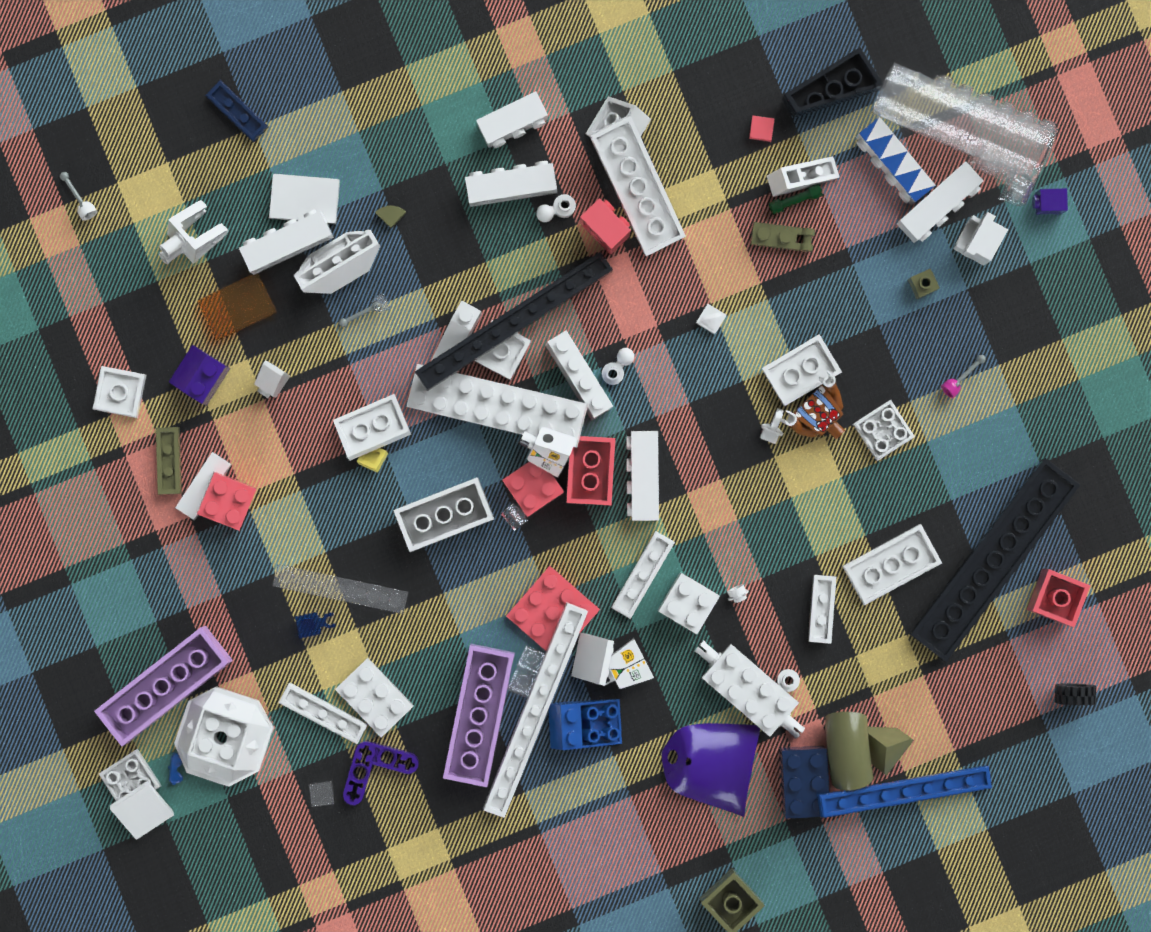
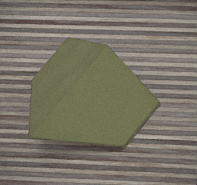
[868,726,914,776]

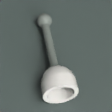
[60,172,98,221]

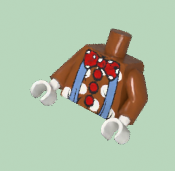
[780,371,845,439]

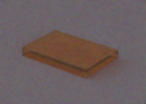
[197,273,277,341]

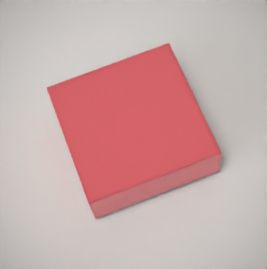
[749,116,774,142]

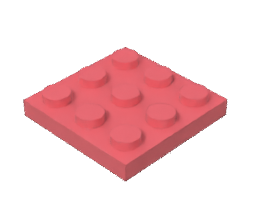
[506,566,600,651]

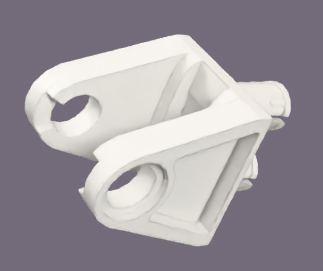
[159,200,228,265]

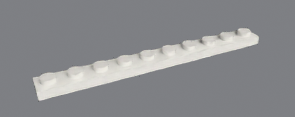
[483,602,588,818]

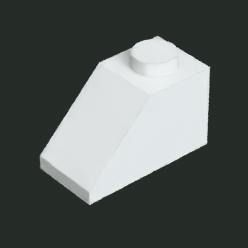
[254,360,290,398]

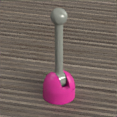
[941,355,986,399]

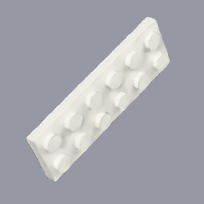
[589,115,686,256]

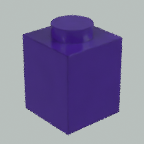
[1032,188,1068,215]

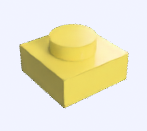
[357,448,388,473]

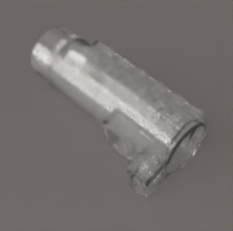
[871,62,1059,207]

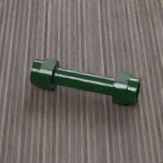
[768,184,823,215]

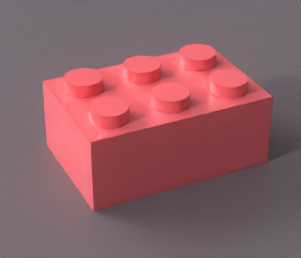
[567,436,615,506]

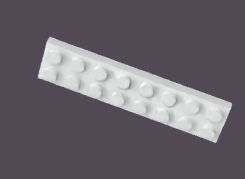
[406,364,588,448]

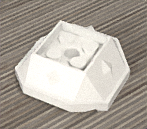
[174,687,274,787]

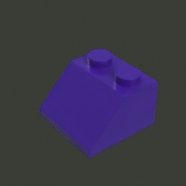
[169,345,231,406]

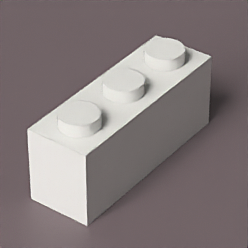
[476,91,548,148]

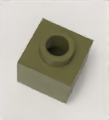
[908,268,940,299]

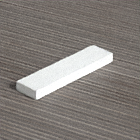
[611,531,675,619]
[279,683,368,744]

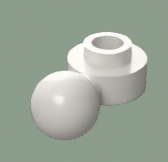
[536,194,576,222]
[602,348,634,385]

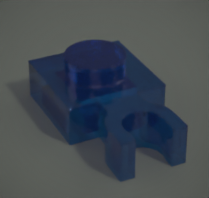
[295,612,336,639]

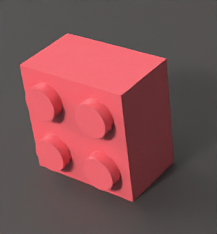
[580,198,631,255]
[502,462,564,517]
[197,471,257,531]
[1026,568,1091,627]

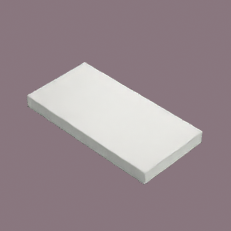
[842,524,942,605]

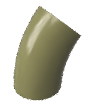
[825,712,874,791]

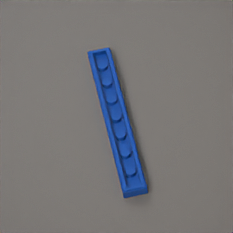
[817,765,992,818]

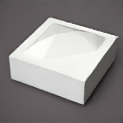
[696,304,726,335]

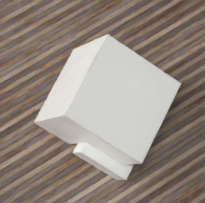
[953,212,1008,266]

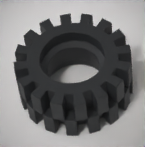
[1055,683,1096,706]

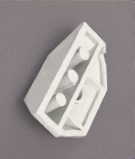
[294,230,380,294]

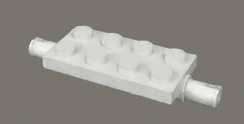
[695,640,805,739]

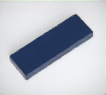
[205,80,269,143]

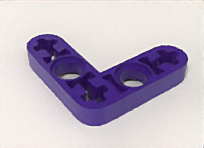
[343,741,419,805]

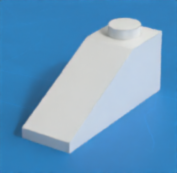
[767,156,839,197]
[431,301,482,361]

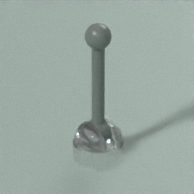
[339,293,390,327]

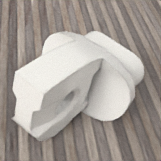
[760,408,784,444]

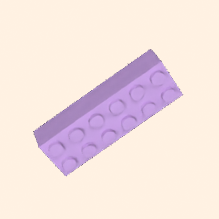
[94,626,233,746]
[443,644,515,787]

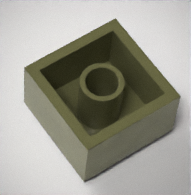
[699,868,765,932]

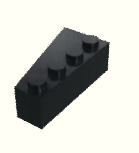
[782,47,884,118]

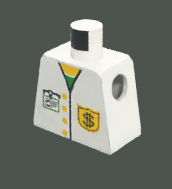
[519,428,576,477]
[603,638,654,689]

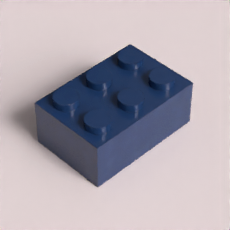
[779,745,829,819]

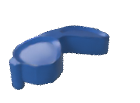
[168,752,183,785]

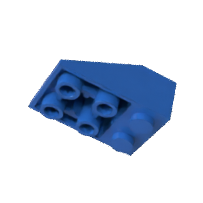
[549,699,622,750]

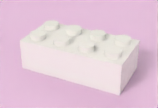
[393,478,494,552]

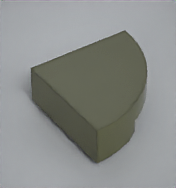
[375,206,406,229]

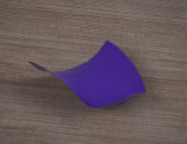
[661,723,760,817]

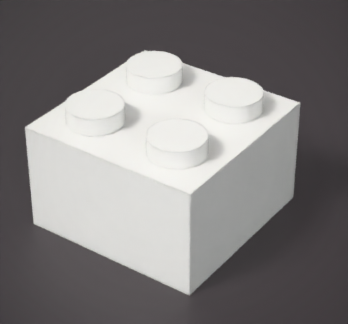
[658,572,720,634]

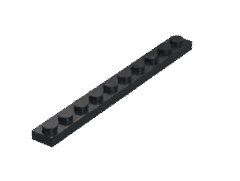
[415,252,613,391]

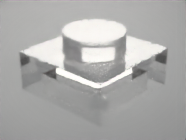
[501,503,528,531]

